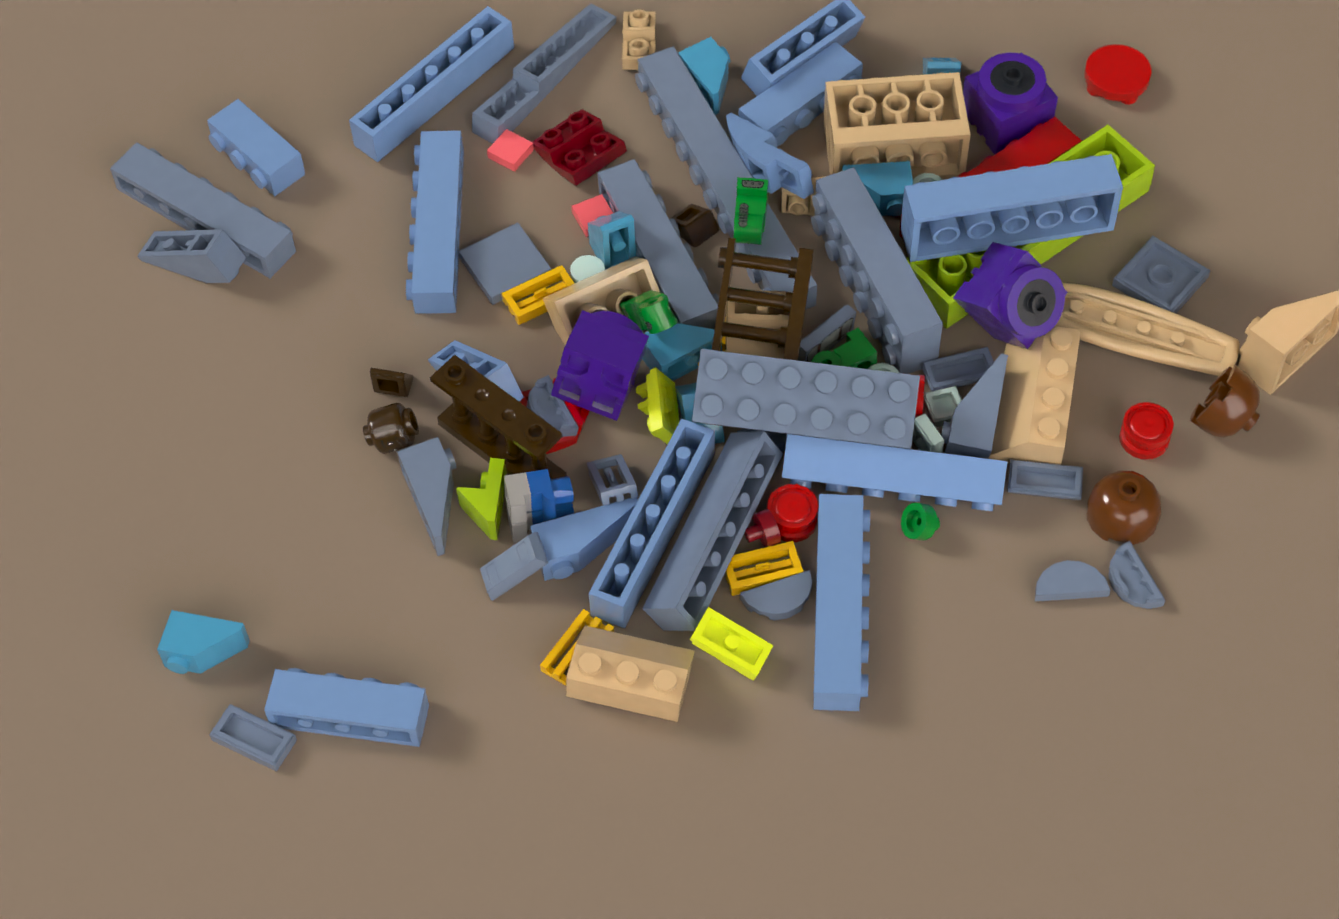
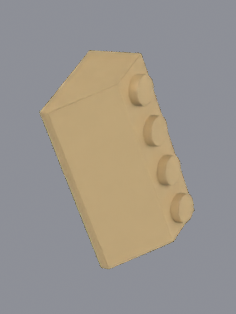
[989,326,1081,465]

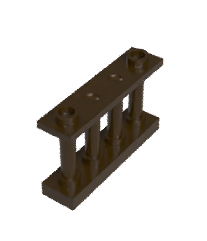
[712,238,814,361]
[430,355,567,479]

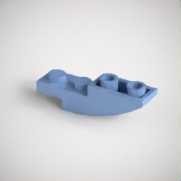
[726,113,814,199]

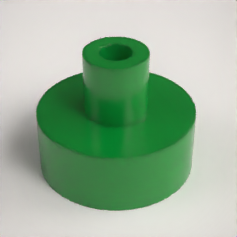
[901,503,940,541]

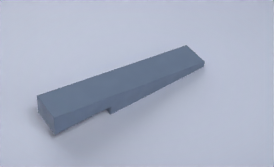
[472,4,616,144]

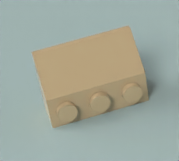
[543,257,660,345]
[566,626,695,722]

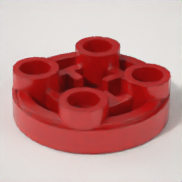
[1084,44,1152,105]

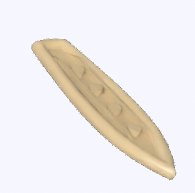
[1055,283,1239,376]

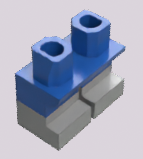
[504,469,574,543]

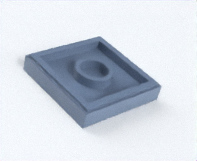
[459,223,552,305]
[1112,236,1210,313]

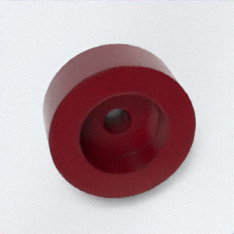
[744,509,781,547]

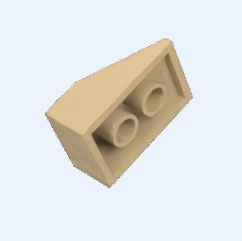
[1238,290,1339,395]

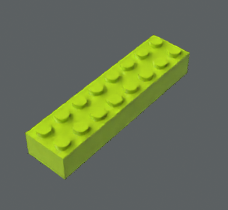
[906,124,1155,329]

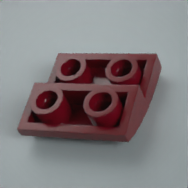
[532,109,627,186]

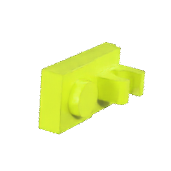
[636,367,680,445]
[690,607,774,681]

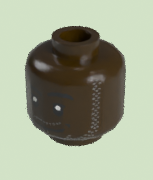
[363,403,419,454]

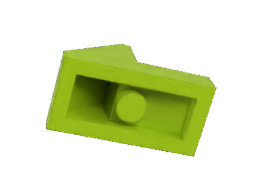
[456,458,507,540]

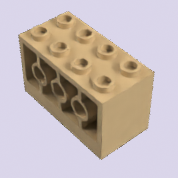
[823,72,970,179]

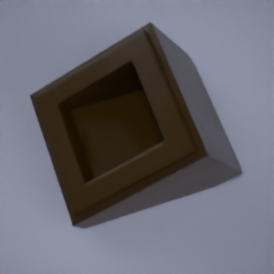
[672,204,719,247]
[370,367,413,397]

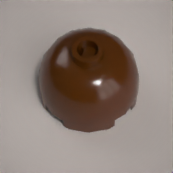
[1190,365,1260,438]
[1087,471,1161,545]

